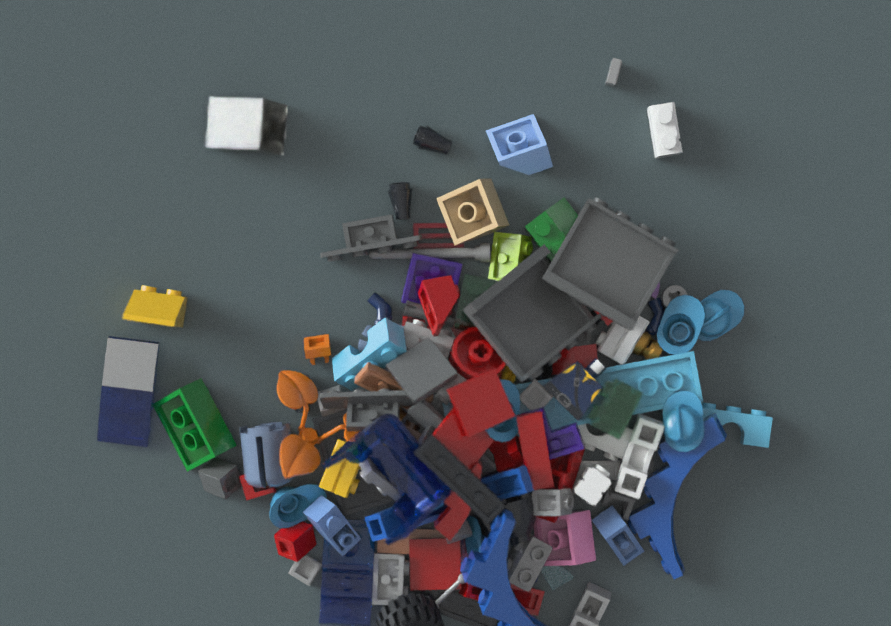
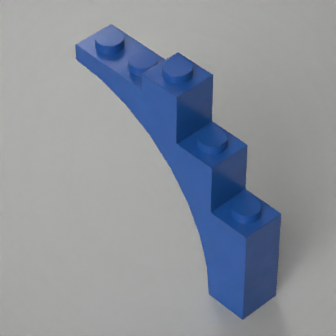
[628,413,727,580]
[364,466,534,542]
[460,509,547,626]

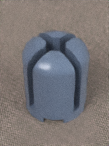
[240,422,294,488]

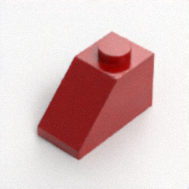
[418,275,460,337]

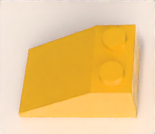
[123,285,188,327]

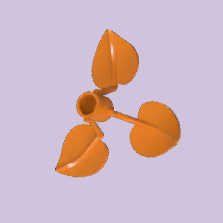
[277,370,383,479]

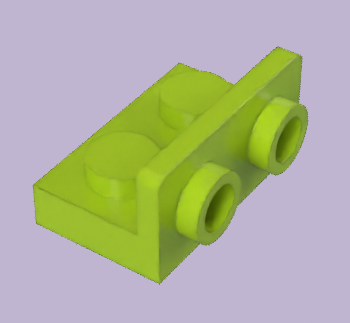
[488,232,533,283]

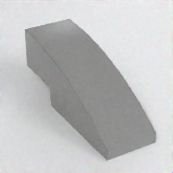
[568,582,612,626]

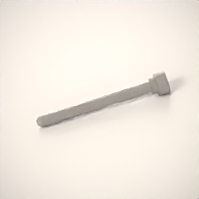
[369,243,490,263]

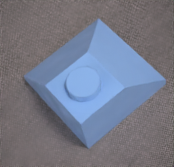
[486,114,553,175]

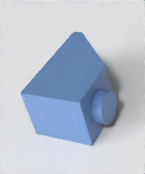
[592,506,644,565]

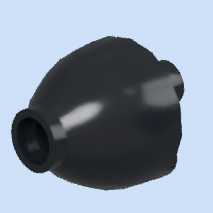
[491,492,536,545]

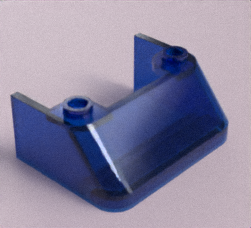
[322,414,451,545]

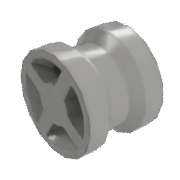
[661,285,688,308]

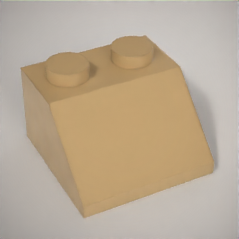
[436,178,509,246]

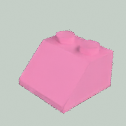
[533,510,596,566]

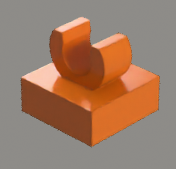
[304,334,331,365]

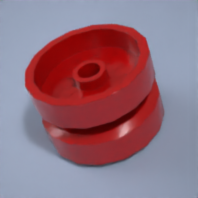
[448,327,506,380]

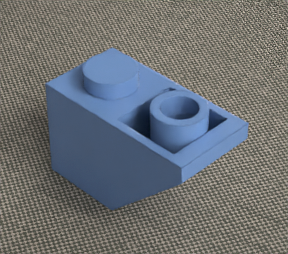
[303,495,361,556]

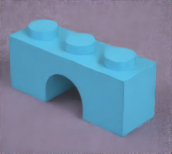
[332,317,407,391]
[701,402,773,448]

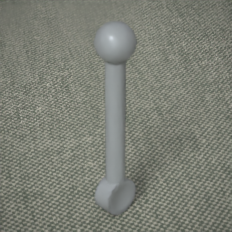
[433,574,465,609]

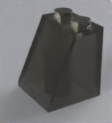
[205,97,288,155]

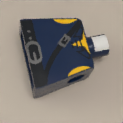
[543,358,606,421]

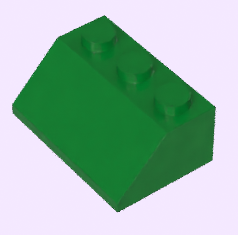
[524,197,578,263]
[152,378,237,472]

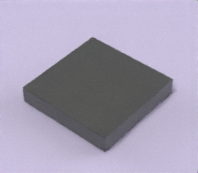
[386,337,458,405]

